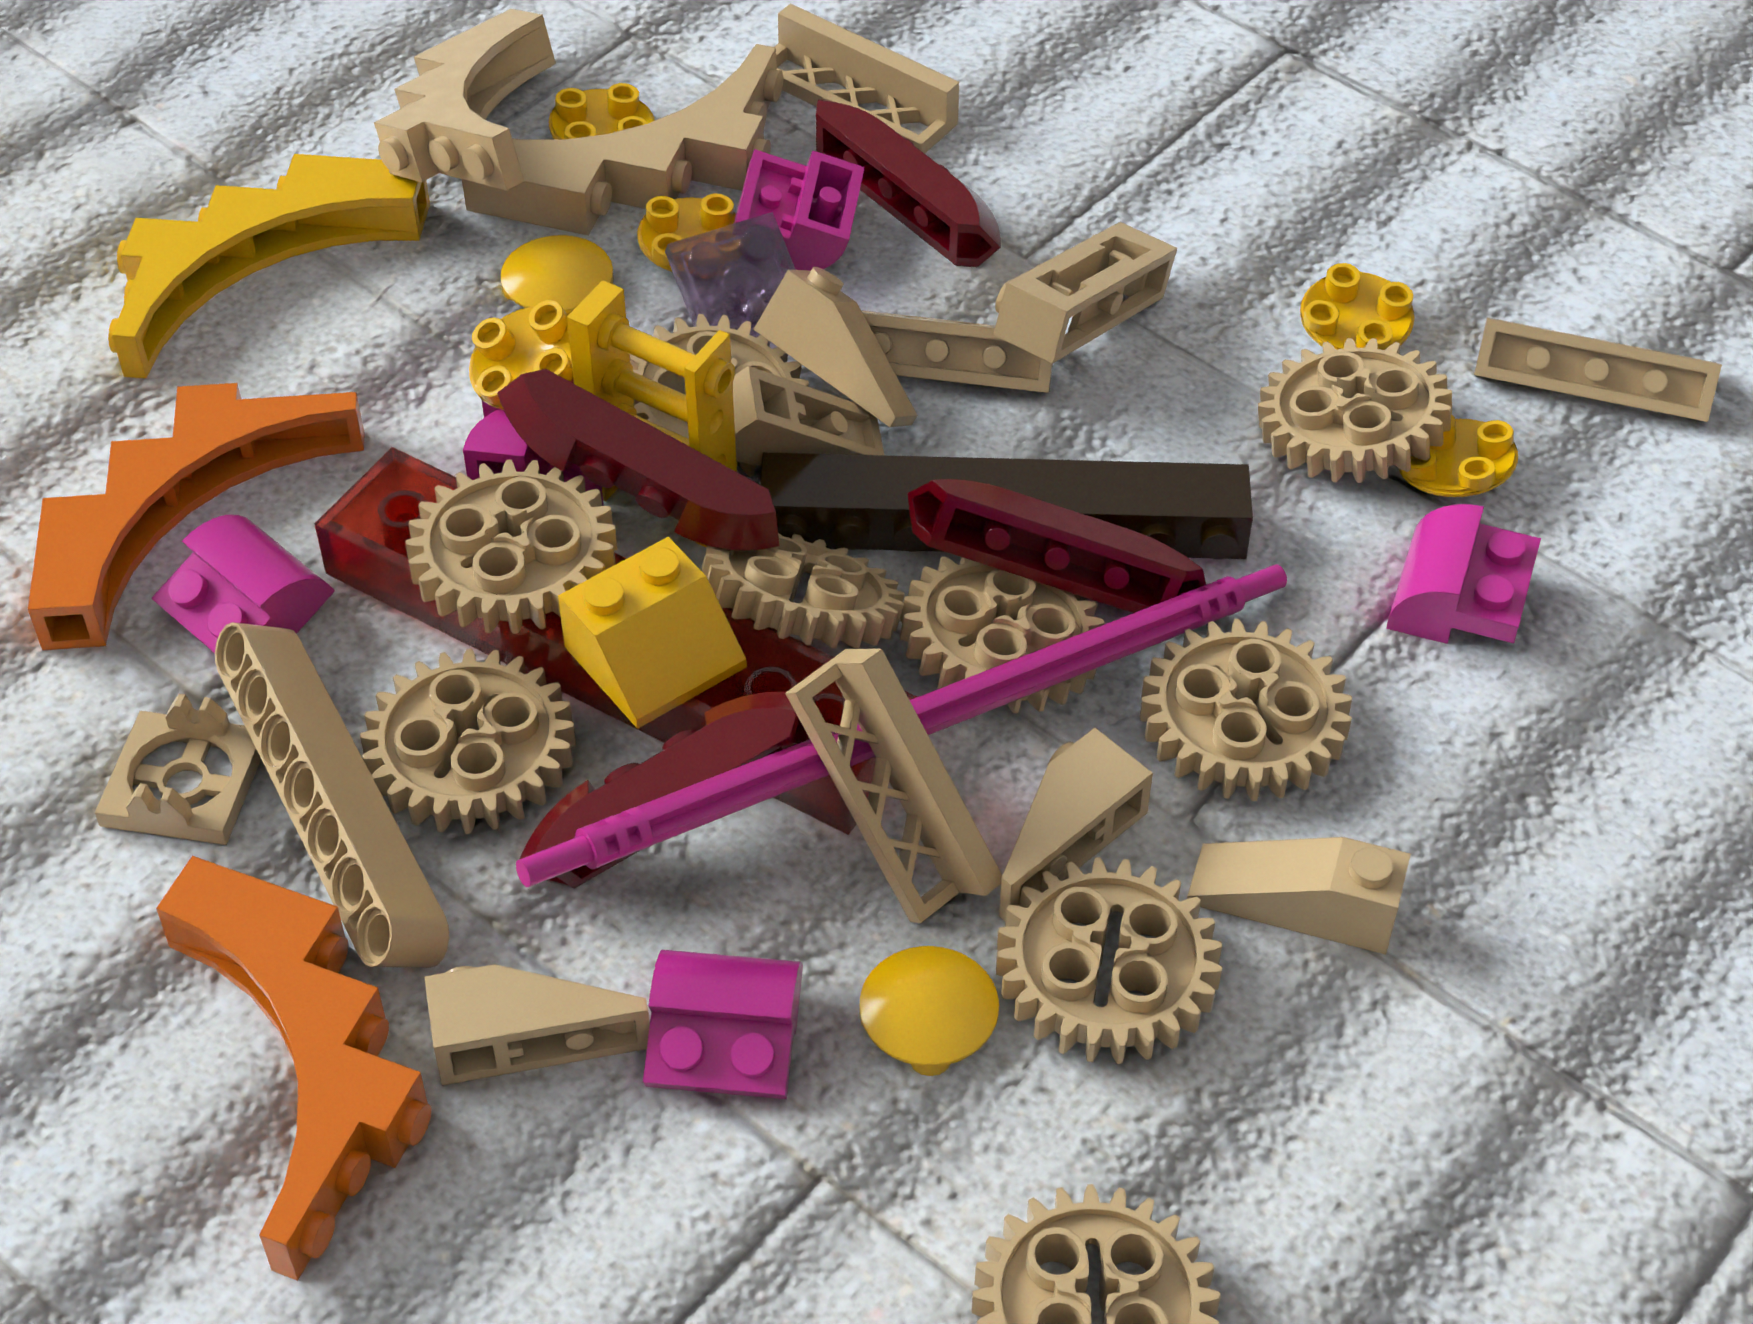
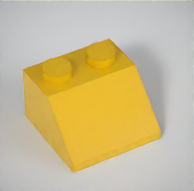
[558,536,747,729]

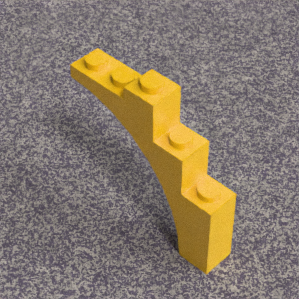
[108,154,430,379]

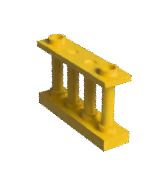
[567,280,737,547]

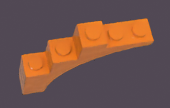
[28,383,365,650]
[156,856,431,1281]

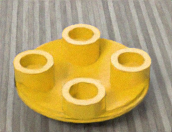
[549,83,655,140]
[637,193,748,275]
[501,235,614,314]
[1300,263,1415,350]
[469,300,573,410]
[1398,415,1518,497]
[859,946,999,1076]

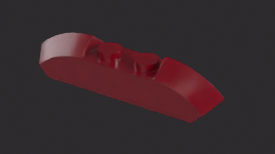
[816,100,1001,267]
[497,369,780,550]
[907,479,1206,613]
[519,692,814,889]

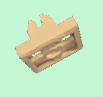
[95,694,261,845]

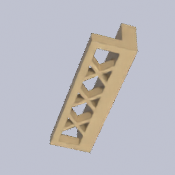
[774,3,960,154]
[861,310,1053,393]
[1474,317,1722,422]
[785,649,1002,923]

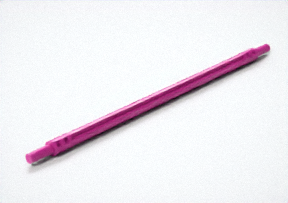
[516,564,1287,887]

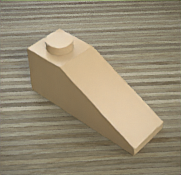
[754,267,918,427]
[733,366,884,465]
[999,728,1153,921]
[1187,837,1411,955]
[424,964,650,1086]

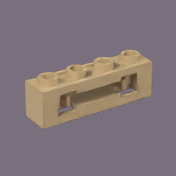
[993,222,1177,364]

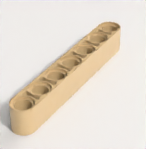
[215,622,449,968]

